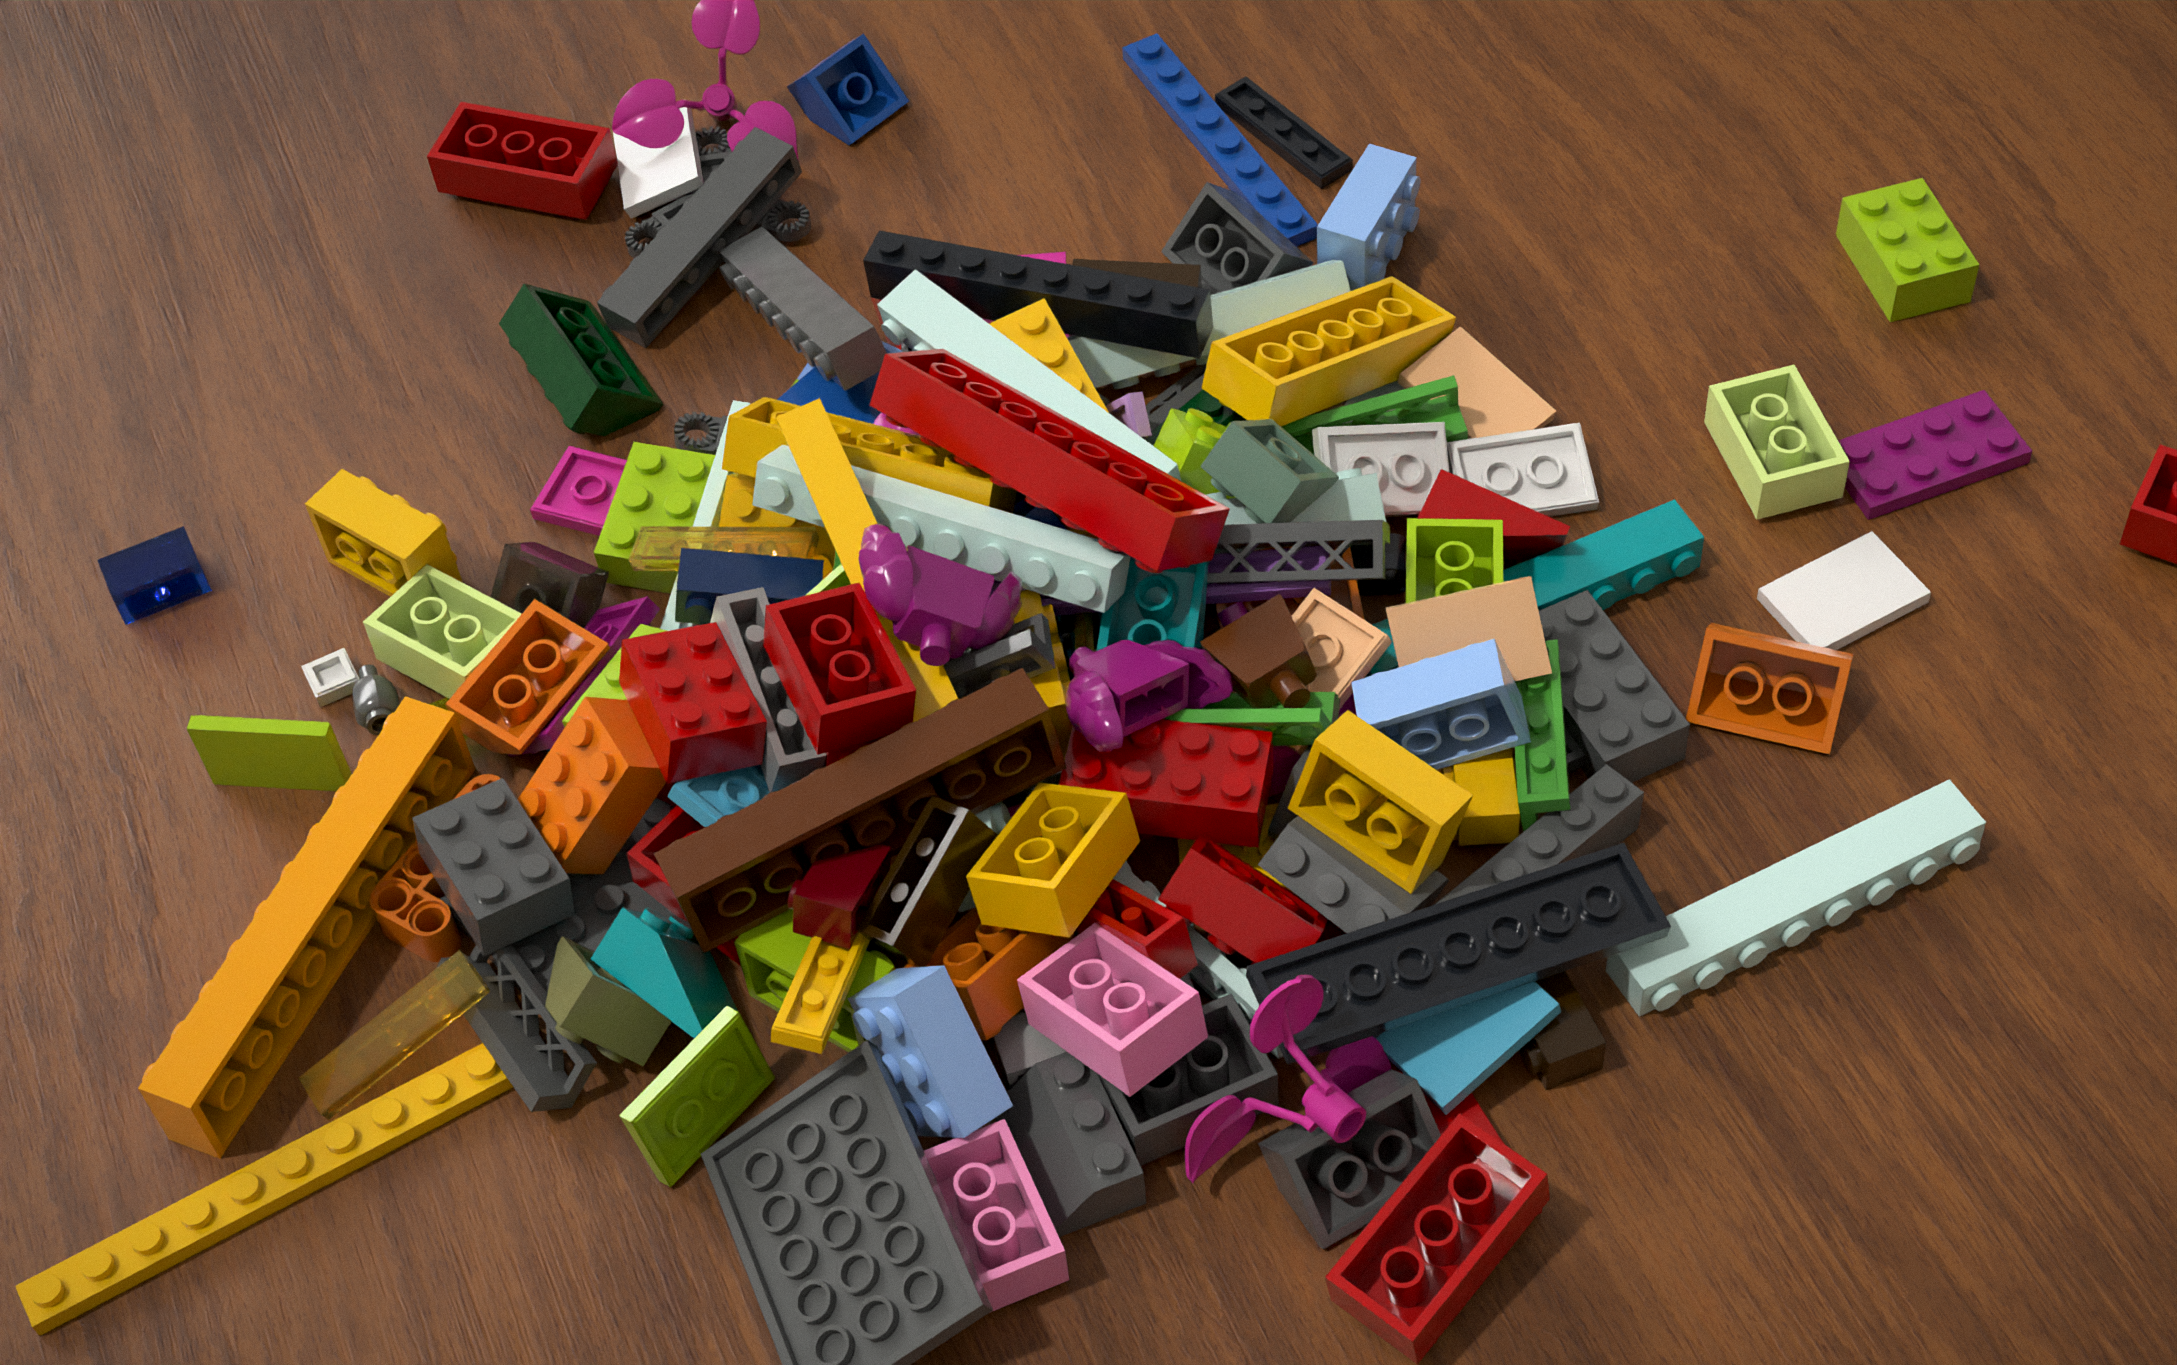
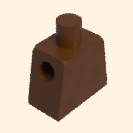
[1200,594,1317,709]

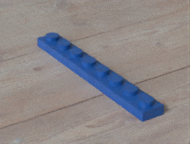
[1122,33,1318,247]

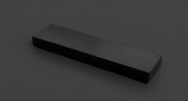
[1215,76,1353,189]

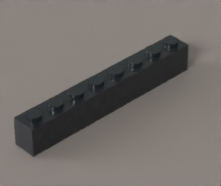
[863,230,1213,359]

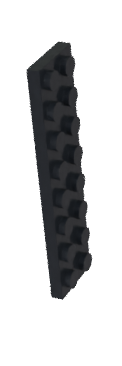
[1246,843,1671,1065]

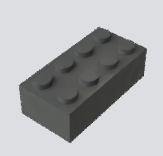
[1539,590,1690,783]

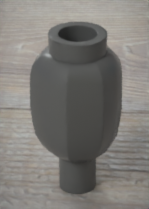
[353,664,400,736]

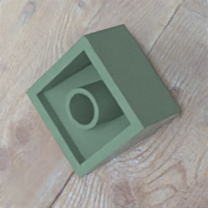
[1200,419,1339,524]

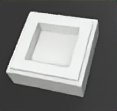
[301,648,359,707]

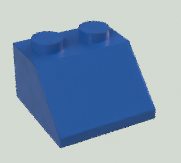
[787,33,909,145]

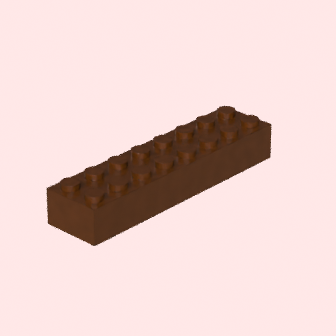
[654,668,1066,953]

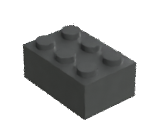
[412,778,575,956]
[1098,993,1279,1166]

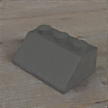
[1161,182,1314,295]
[1258,816,1450,933]
[995,1052,1147,1237]
[1258,1069,1441,1249]

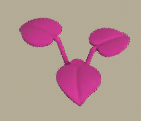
[612,0,799,162]
[1185,975,1391,1183]

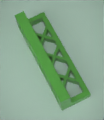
[1281,375,1468,455]
[1515,639,1571,832]
[1163,692,1340,746]

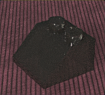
[491,542,609,628]

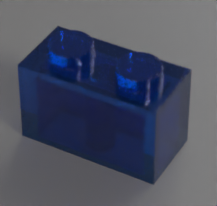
[97,526,212,625]

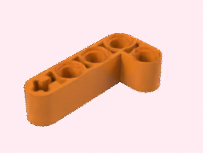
[369,774,501,962]

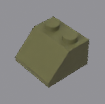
[545,936,671,1066]

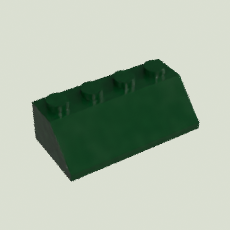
[499,283,663,436]

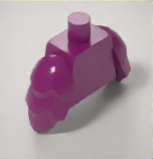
[858,524,1022,666]
[1065,640,1235,752]

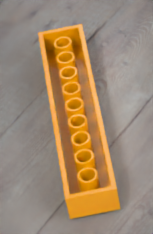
[138,697,476,1159]

